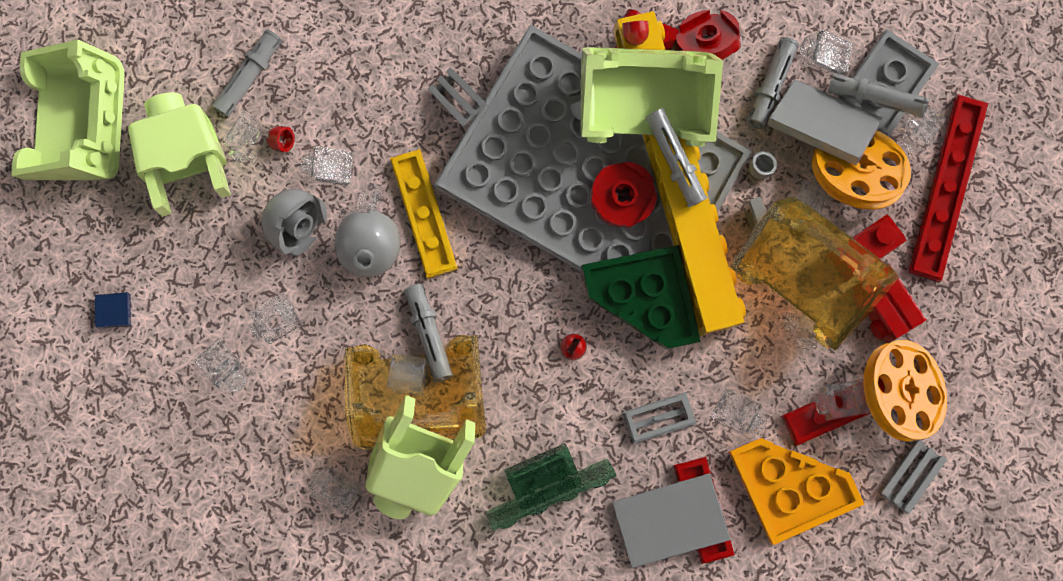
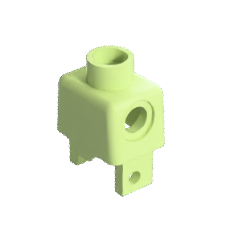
[128,92,231,217]
[365,395,475,519]

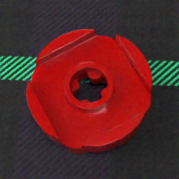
[676,10,741,60]
[591,162,657,229]

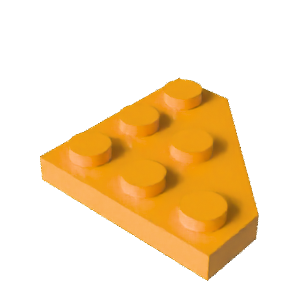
[728,438,865,545]

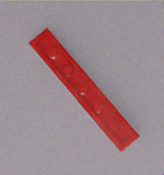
[908,94,989,282]

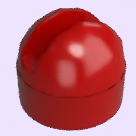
[622,20,649,46]
[266,126,295,152]
[560,334,587,360]

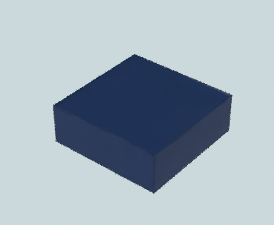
[95,292,131,329]

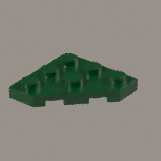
[581,245,701,350]

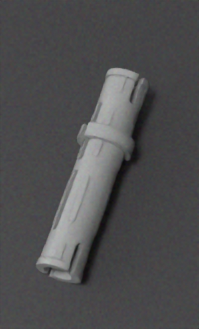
[211,29,283,118]
[746,37,799,129]
[828,73,930,118]
[645,108,708,208]
[403,284,454,383]

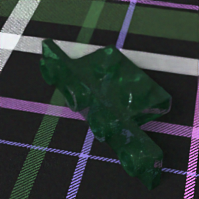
[485,443,617,530]

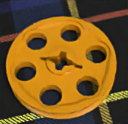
[812,131,911,210]
[863,340,947,442]

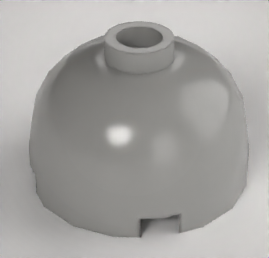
[261,189,327,256]
[335,210,401,278]

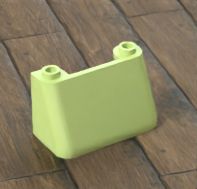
[11,40,125,180]
[580,47,723,147]

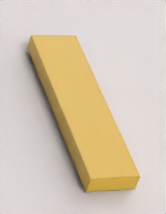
[390,149,458,279]

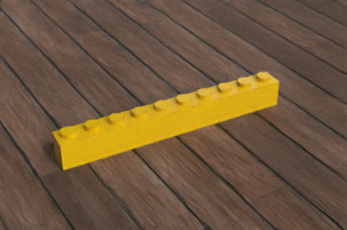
[613,11,746,336]

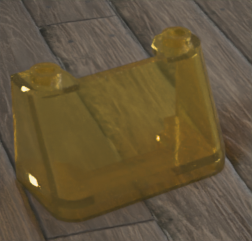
[729,197,899,351]
[345,335,487,449]

